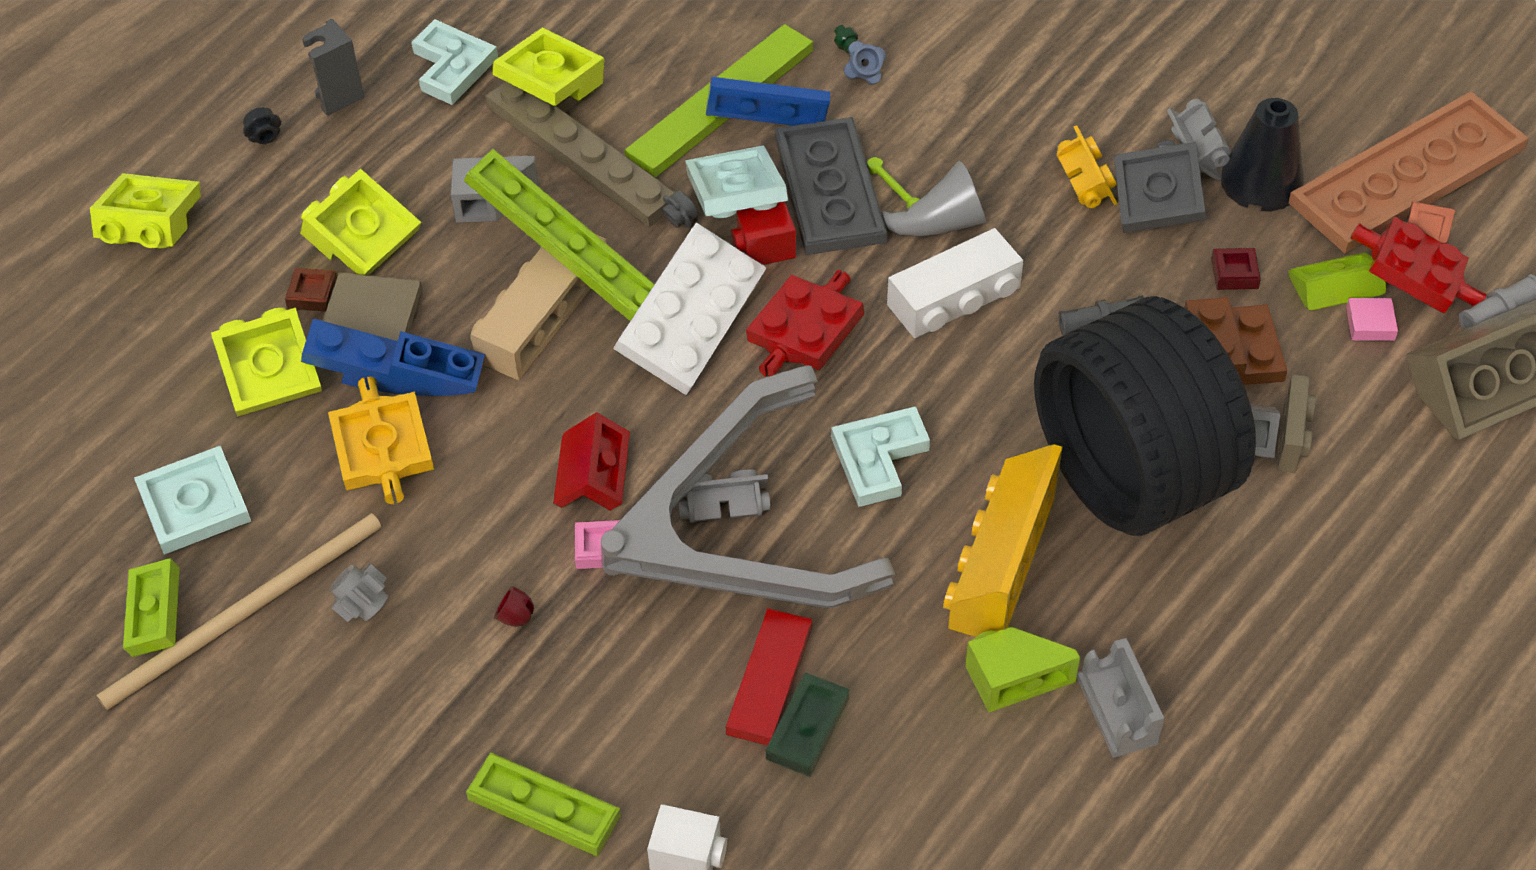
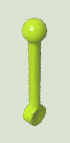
[867,157,919,209]

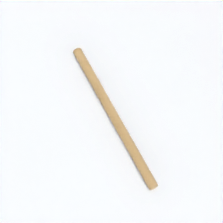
[96,513,382,711]

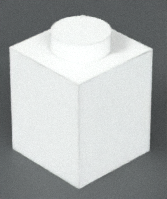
[647,804,727,870]

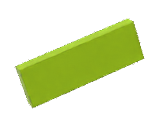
[466,752,621,857]

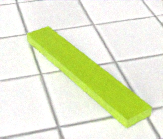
[624,24,813,178]
[464,149,655,321]

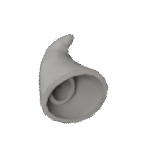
[882,160,987,236]

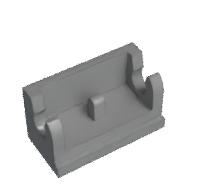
[1077,638,1164,758]

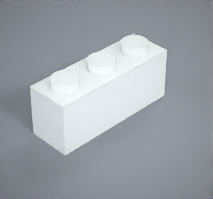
[887,228,1023,338]

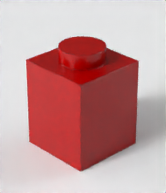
[731,201,796,265]

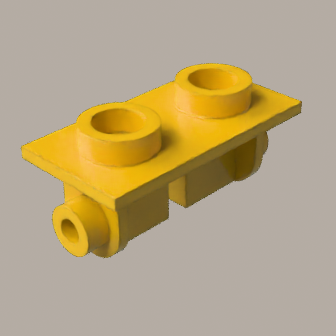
[1056,125,1118,208]

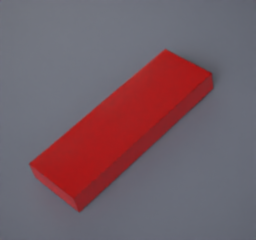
[726,608,812,747]

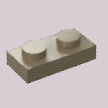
[1277,374,1316,473]

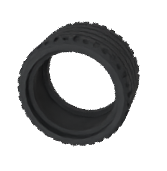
[1034,296,1256,536]

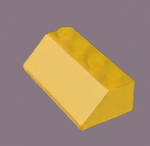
[943,444,1062,637]

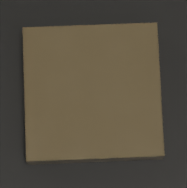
[323,272,423,341]

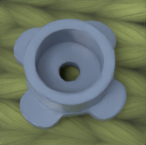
[844,41,886,85]

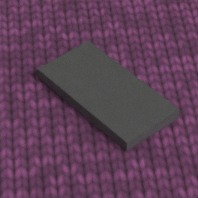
[775,117,887,255]

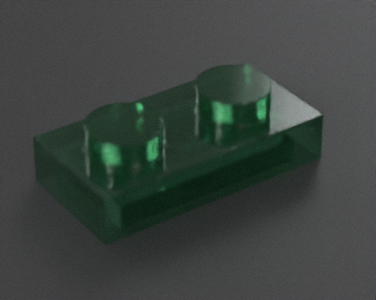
[765,672,849,777]

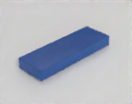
[706,77,830,126]

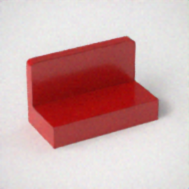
[553,412,630,511]

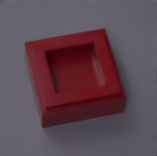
[1211,248,1261,290]

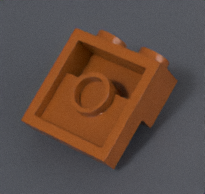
[1184,297,1287,385]

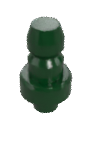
[834,25,865,63]

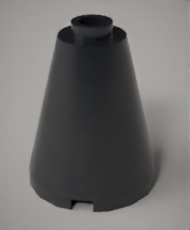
[1221,98,1304,212]

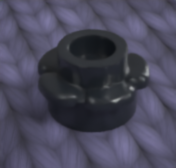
[243,107,282,144]

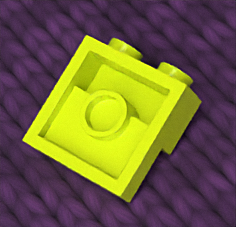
[493,27,604,106]
[300,168,422,275]
[90,173,201,248]
[211,308,322,417]

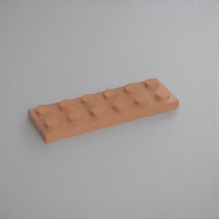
[1289,91,1529,254]

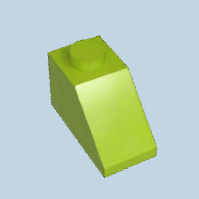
[965,627,1080,713]

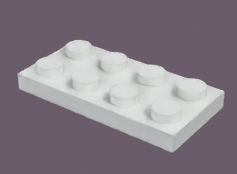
[613,223,766,395]

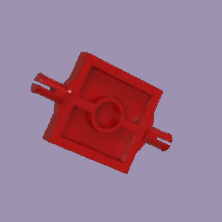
[1350,216,1487,314]
[746,270,864,377]

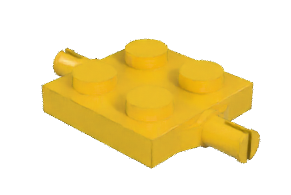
[328,377,434,504]

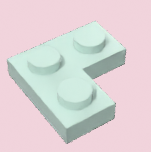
[411,19,498,105]
[831,406,930,507]

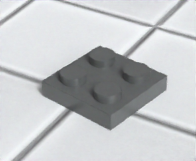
[1114,142,1207,233]

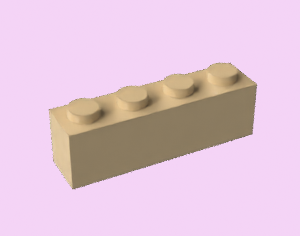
[470,234,606,381]

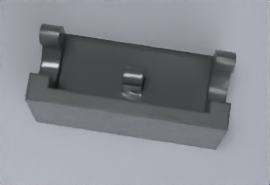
[302,19,365,116]

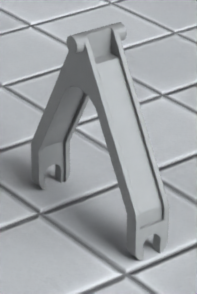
[601,365,896,608]

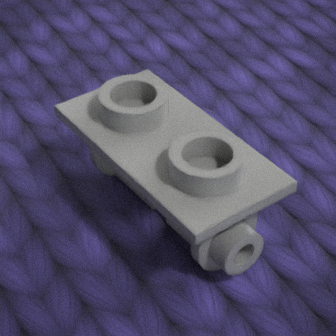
[1167,99,1231,181]
[679,470,770,523]

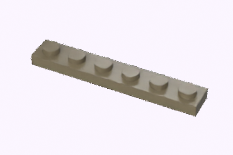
[485,82,675,227]

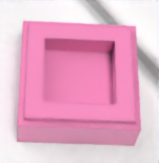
[1346,298,1398,341]
[575,520,620,569]

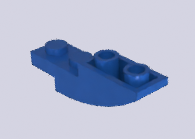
[301,318,485,396]

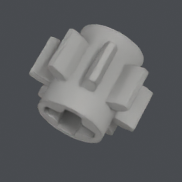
[330,564,388,622]

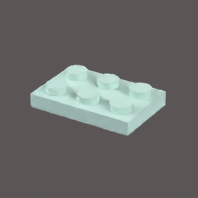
[685,145,788,218]

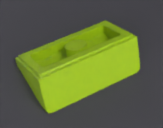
[1288,252,1386,311]

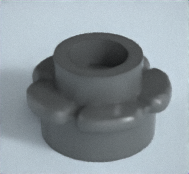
[662,190,699,228]

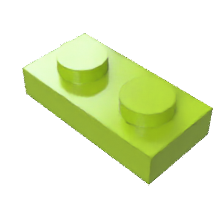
[123,558,180,657]

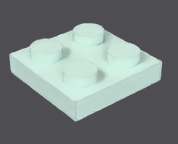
[134,446,251,555]

